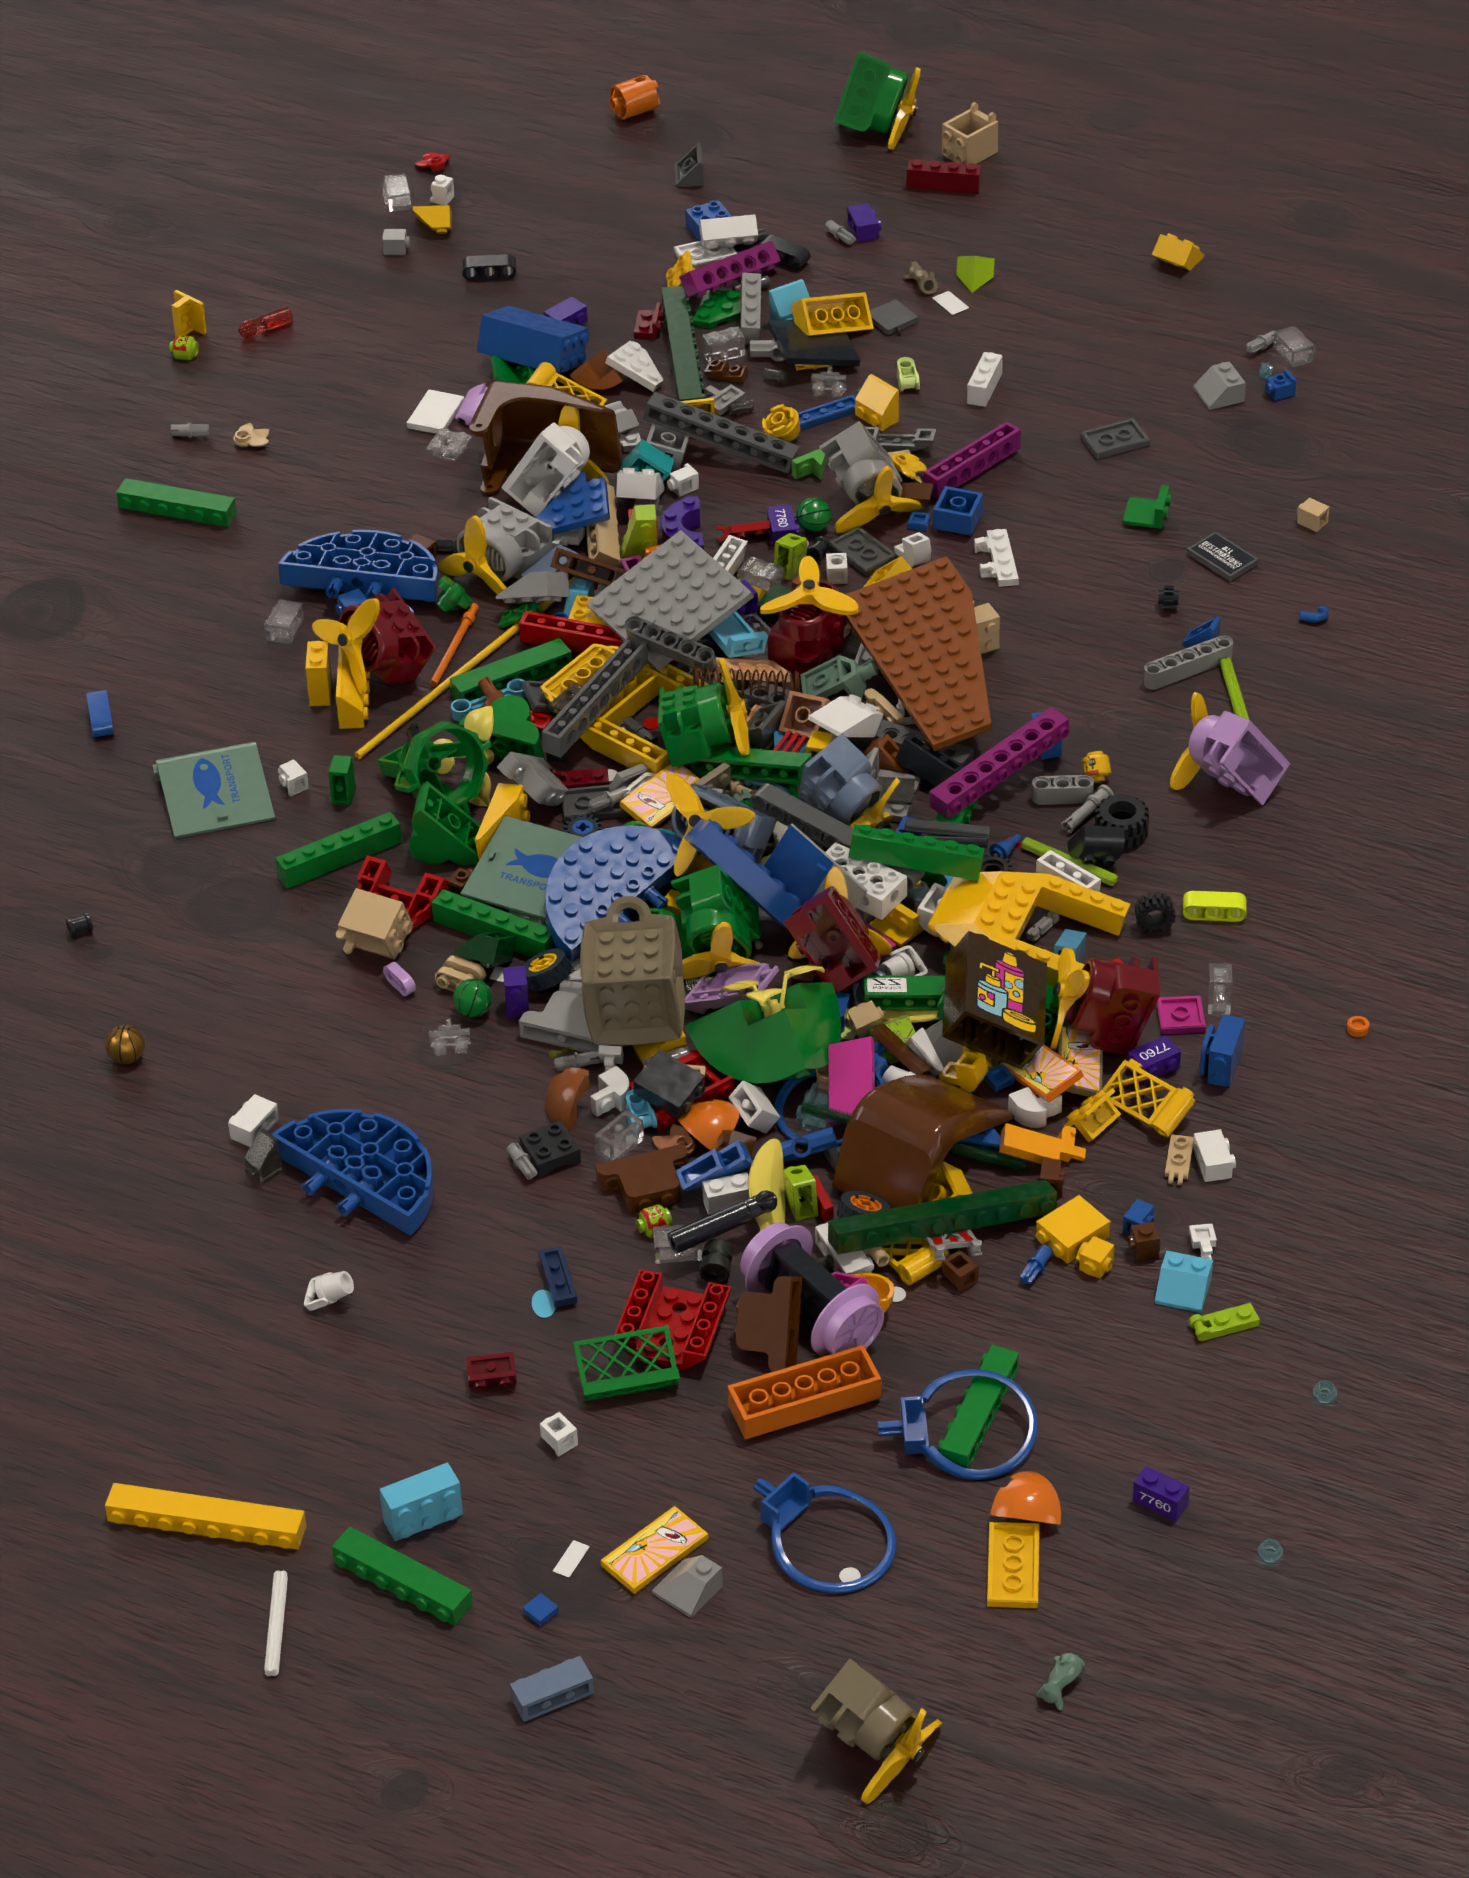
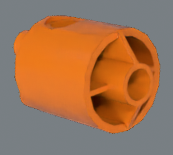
[609,75,661,120]

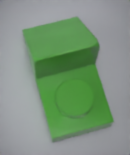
[792,449,827,480]

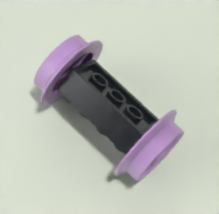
[740,1223,884,1357]

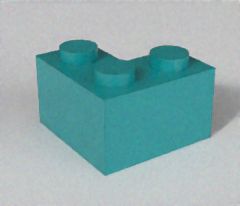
[618,439,674,481]

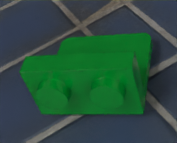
[491,355,536,384]
[1123,485,1172,529]

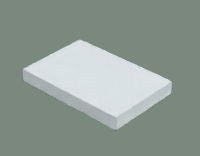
[674,241,737,269]
[407,390,464,435]

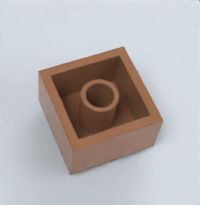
[778,691,832,739]

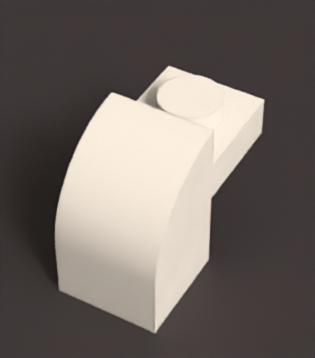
[894,532,931,568]
[590,1066,629,1117]
[1008,1087,1062,1128]

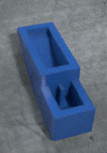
[676,1140,753,1191]

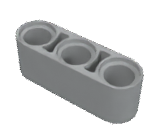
[1031,775,1094,805]

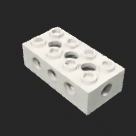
[825,842,907,920]

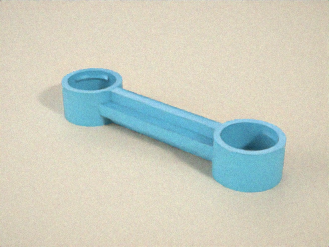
[451,679,527,722]

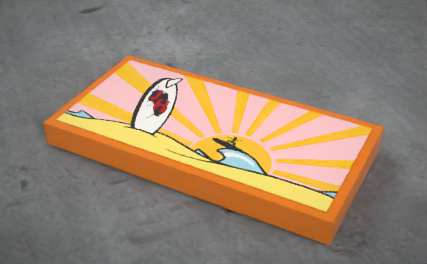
[999,1045,1084,1103]

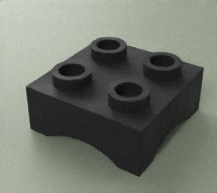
[519,1120,581,1178]

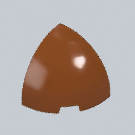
[570,350,623,390]
[545,1068,590,1132]

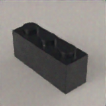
[895,734,964,787]

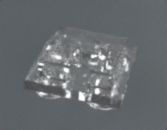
[426,428,472,461]

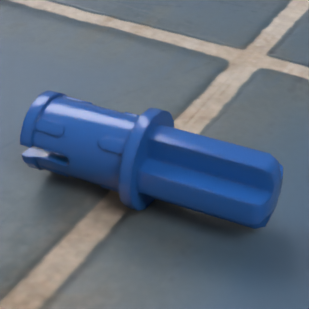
[1020,1245,1053,1285]

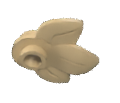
[233,423,269,447]

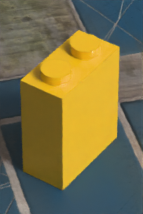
[305,641,333,706]
[1036,1195,1110,1264]

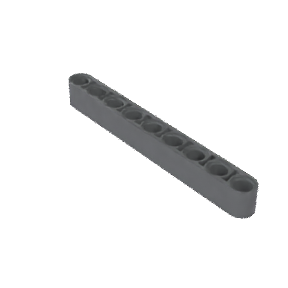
[750,783,925,890]

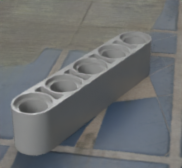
[1144,636,1233,690]

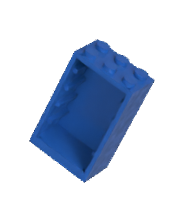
[477,306,589,374]

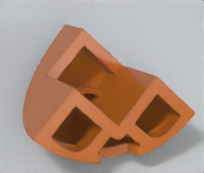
[676,1099,740,1151]
[990,1471,1061,1525]

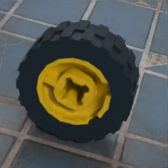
[523,948,572,991]

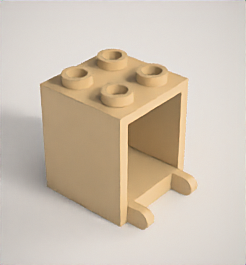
[942,102,998,164]
[336,888,413,960]

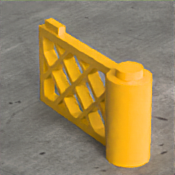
[526,362,607,406]
[1103,1059,1196,1138]
[883,1238,950,1285]

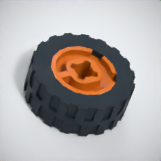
[836,1190,891,1219]

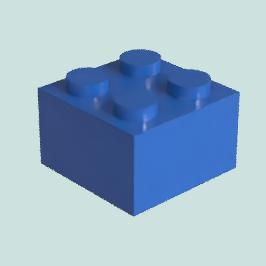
[933,486,983,536]

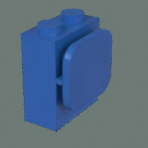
[1200,1014,1245,1088]

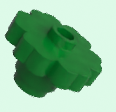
[436,575,473,613]

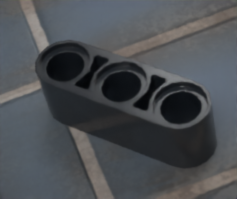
[757,235,811,270]
[462,254,516,280]

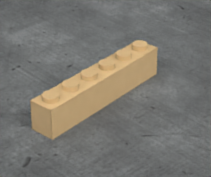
[586,478,621,567]

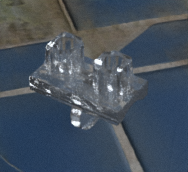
[811,367,847,397]
[429,1018,471,1056]

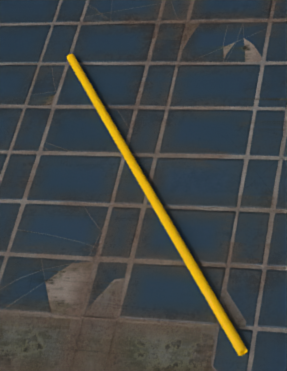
[355,576,583,759]

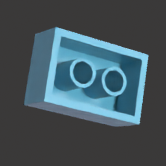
[379,1462,463,1541]

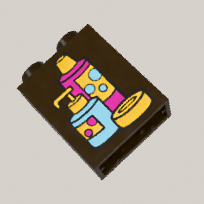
[942,931,1047,1069]

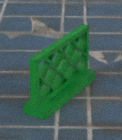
[573,1325,680,1401]

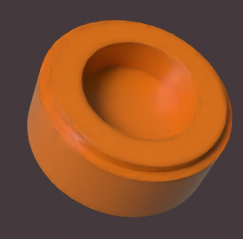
[1347,1016,1370,1037]

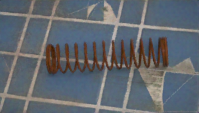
[693,667,799,697]

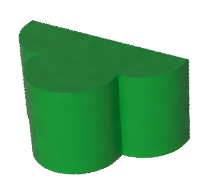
[459,695,545,760]
[409,781,481,866]

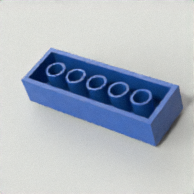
[684,818,803,929]

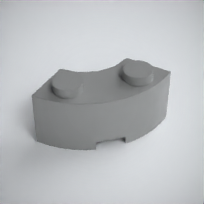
[605,401,640,435]

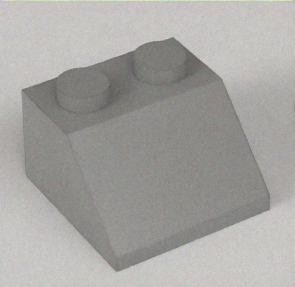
[1193,361,1246,410]

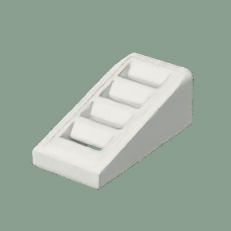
[906,1027,944,1077]

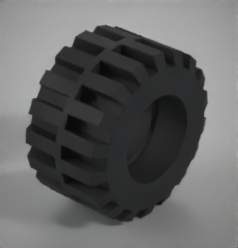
[1095,794,1149,849]

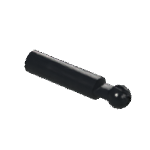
[667,1190,778,1254]

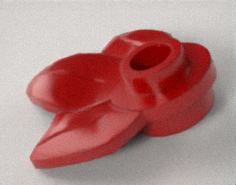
[414,152,450,171]

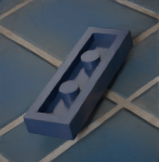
[538,1246,578,1308]

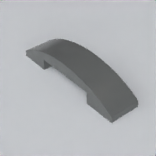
[865,427,937,452]

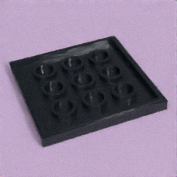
[767,320,861,366]

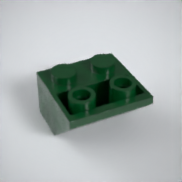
[454,931,517,968]

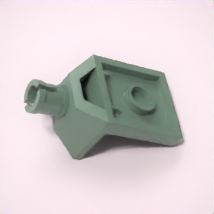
[800,655,879,699]

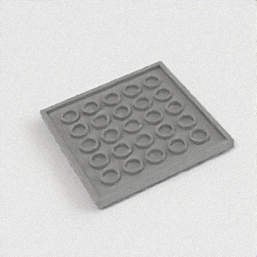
[586,530,753,672]

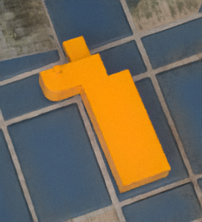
[999,1123,1086,1164]

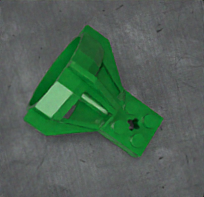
[377,721,492,814]

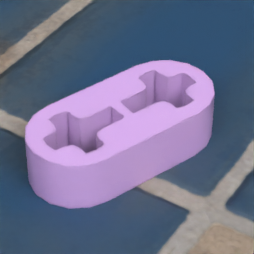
[383,962,416,996]

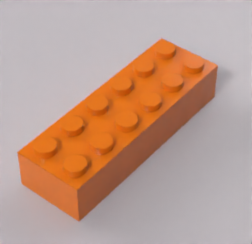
[727,1345,882,1440]

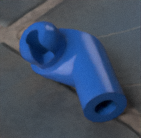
[1299,606,1329,623]

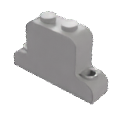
[497,752,568,806]
[519,991,605,1052]

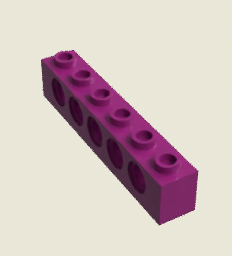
[680,240,781,298]
[924,421,1021,499]

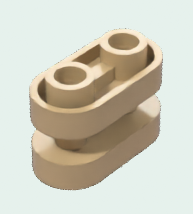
[434,955,486,992]

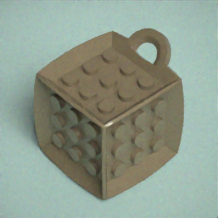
[580,896,685,1045]

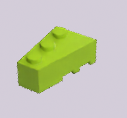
[618,504,657,568]

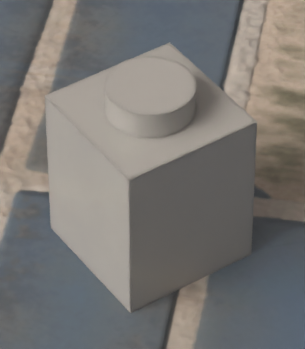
[382,229,410,255]

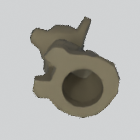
[903,261,938,294]

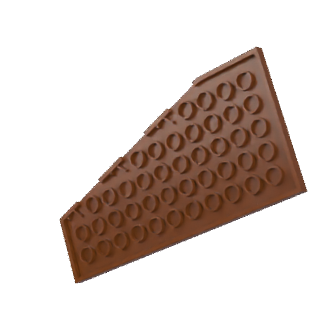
[843,556,992,751]

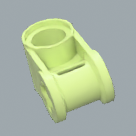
[897,357,920,392]

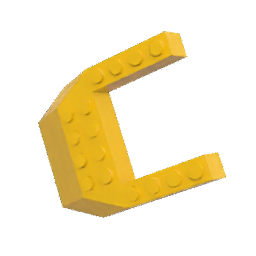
[540,644,726,774]
[927,871,1130,987]

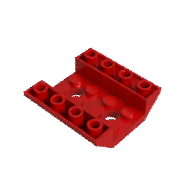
[614,1269,732,1371]

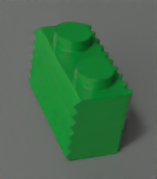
[327,755,356,805]

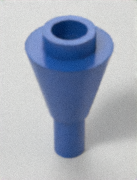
[989,834,1022,859]

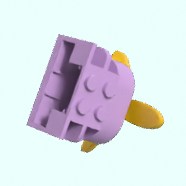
[1170,692,1291,805]

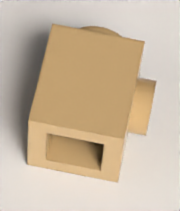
[1297,498,1329,532]
[848,1000,885,1039]

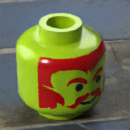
[169,335,199,361]
[636,1204,672,1238]

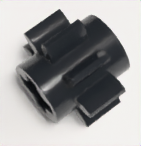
[1158,585,1179,610]

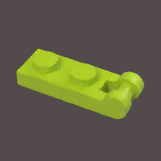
[1188,1303,1260,1341]

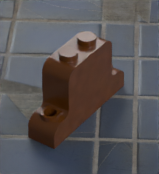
[550,547,628,586]
[595,1144,688,1213]
[734,1276,802,1372]

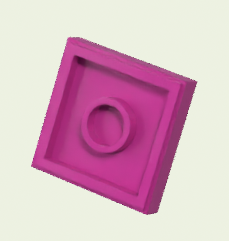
[1156,996,1206,1035]

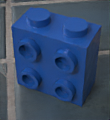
[685,200,732,241]

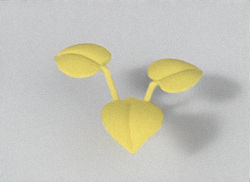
[433,706,494,807]
[720,966,825,1018]

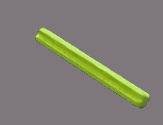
[1220,657,1249,720]
[1022,837,1118,886]

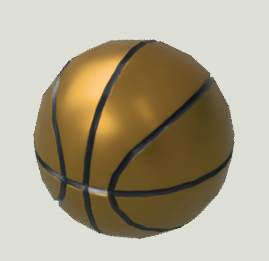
[105,1025,145,1064]

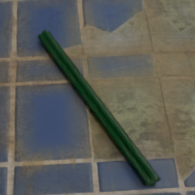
[800,1100,1027,1172]

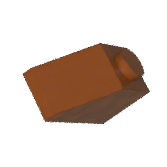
[863,734,910,774]

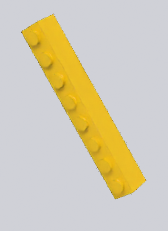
[105,1483,307,1550]

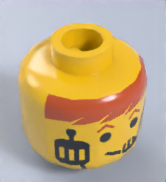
[1082,751,1111,783]

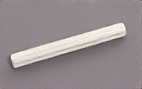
[264,1570,288,1676]

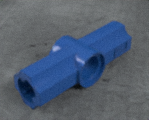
[781,1127,838,1163]

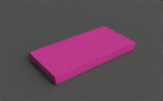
[828,1036,875,1126]

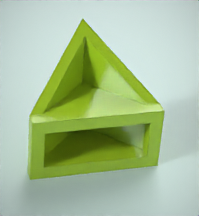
[956,256,995,293]

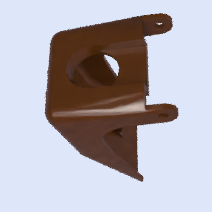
[469,381,622,495]

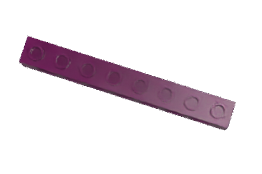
[929,707,1069,819]

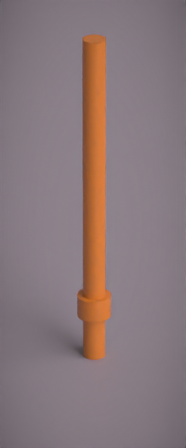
[430,603,479,687]

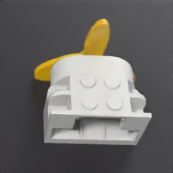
[501,406,609,517]

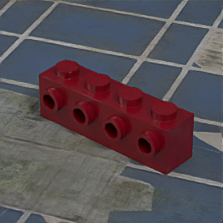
[907,159,981,194]

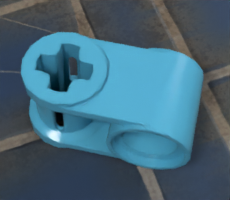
[626,1090,657,1133]

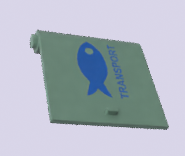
[152,741,275,839]
[461,816,583,926]

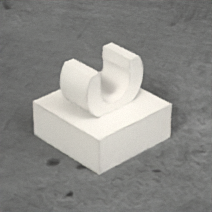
[598,1045,624,1072]

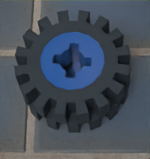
[563,814,602,837]

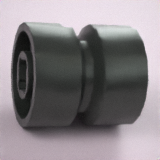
[699,1239,733,1284]

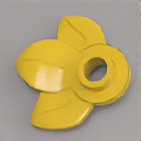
[891,454,927,479]

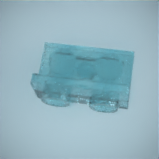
[796,1083,830,1132]

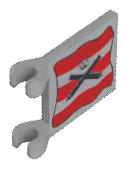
[924,1230,982,1261]

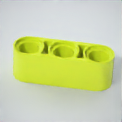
[1183,891,1247,922]

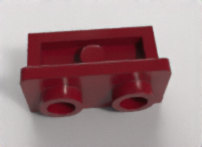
[466,1351,517,1390]

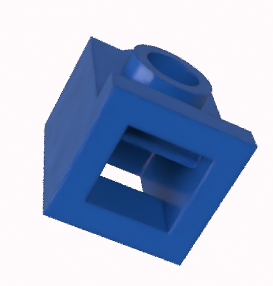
[1265,369,1296,401]
[1123,1199,1155,1236]

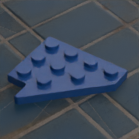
[536,472,610,536]

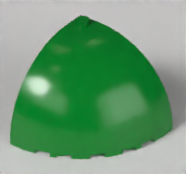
[685,982,841,1083]

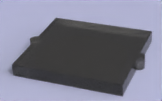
[878,776,916,805]

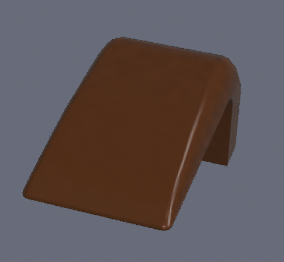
[832,1075,1015,1209]

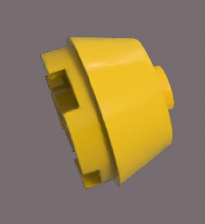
[762,404,800,442]

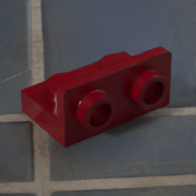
[634,302,664,339]

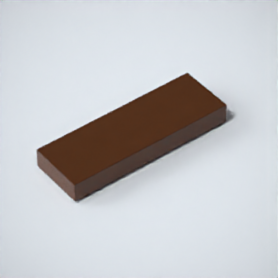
[870,1024,933,1075]

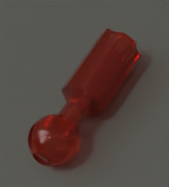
[238,307,293,339]

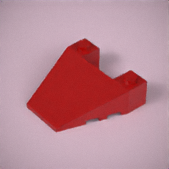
[358,855,450,936]

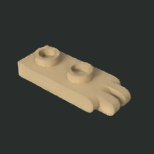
[1165,1134,1194,1186]

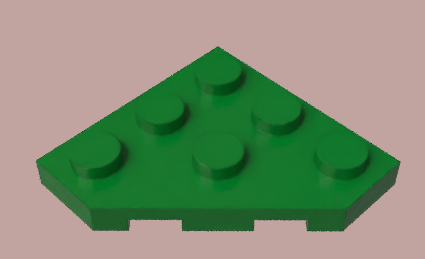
[693,290,762,329]

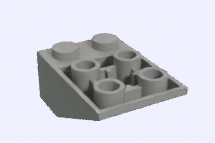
[496,571,569,604]

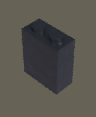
[633,1050,706,1120]

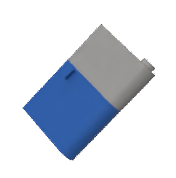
[764,823,868,910]

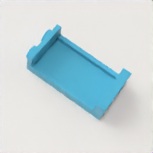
[708,611,768,658]

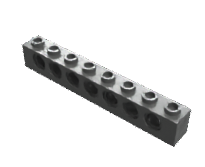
[643,392,799,474]
[542,636,648,758]

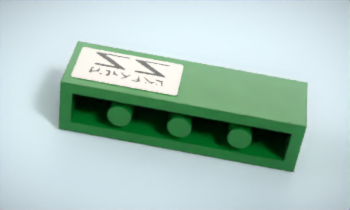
[863,975,945,1011]

